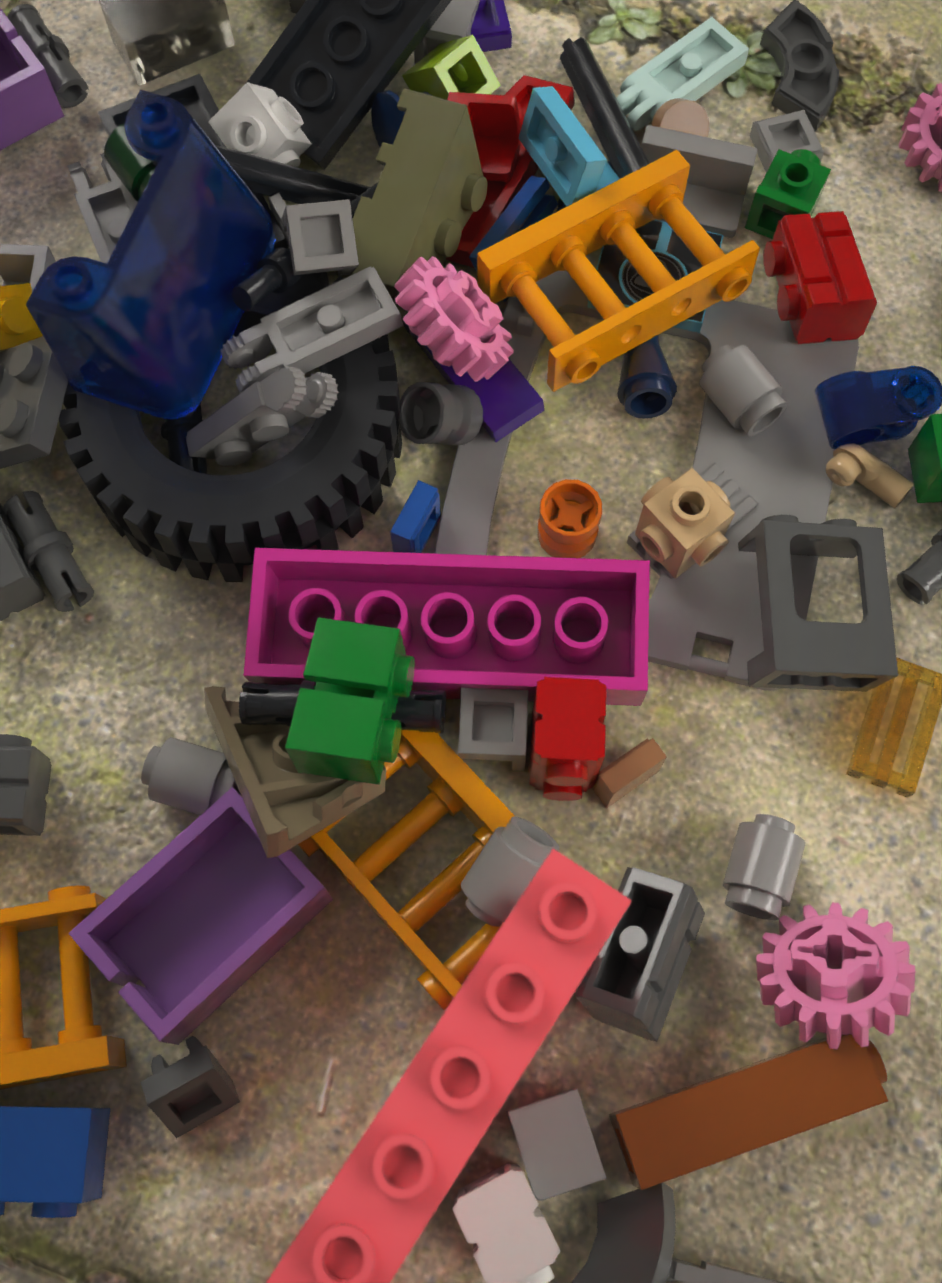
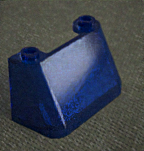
[26,89,275,419]

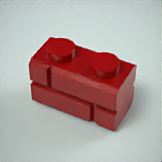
[763,211,877,344]
[529,677,607,801]

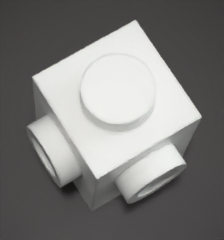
[208,82,311,167]

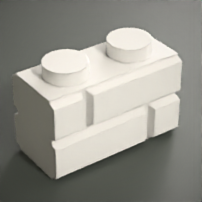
[452,1162,561,1283]

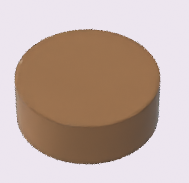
[651,98,709,137]

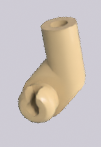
[826,443,915,509]

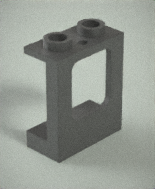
[738,515,898,692]

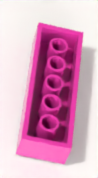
[243,548,650,706]

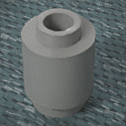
[699,345,788,436]
[141,737,241,815]
[723,814,806,921]
[461,817,559,926]

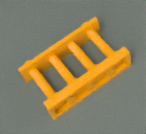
[477,150,760,392]
[298,730,516,1011]
[0,886,127,1090]

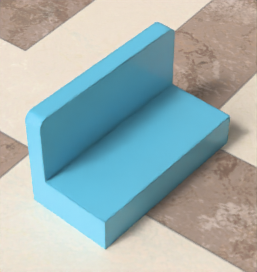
[519,86,620,207]

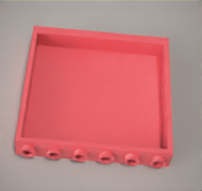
[266,848,632,1283]

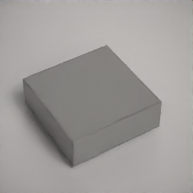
[749,110,824,173]

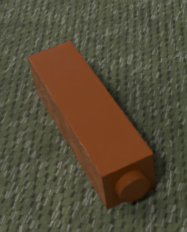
[609,1034,888,1190]

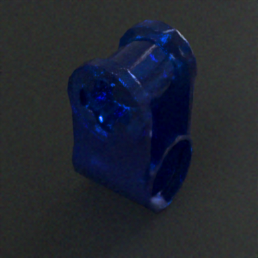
[814,366,942,449]

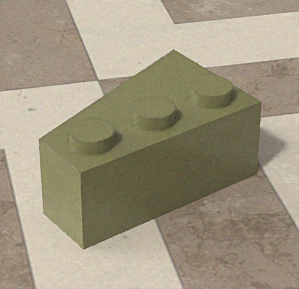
[336,88,487,322]

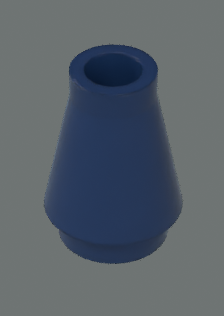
[617,335,677,419]

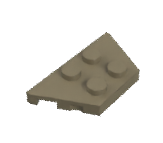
[204,686,386,858]

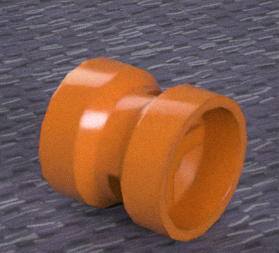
[538,479,602,558]

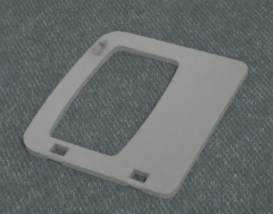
[435,270,859,691]

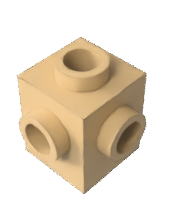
[635,468,735,579]

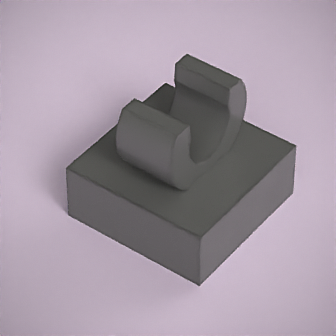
[141,1036,240,1138]

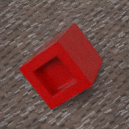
[447,92,522,182]

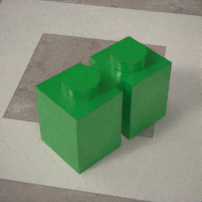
[285,618,415,785]

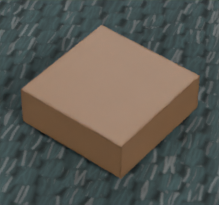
[593,738,667,808]

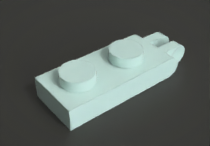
[616,17,749,131]

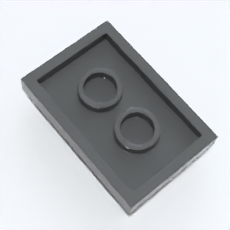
[0,331,78,469]

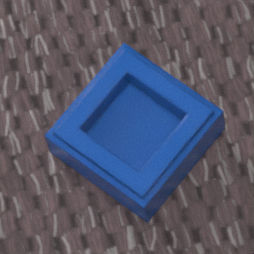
[390,480,441,553]

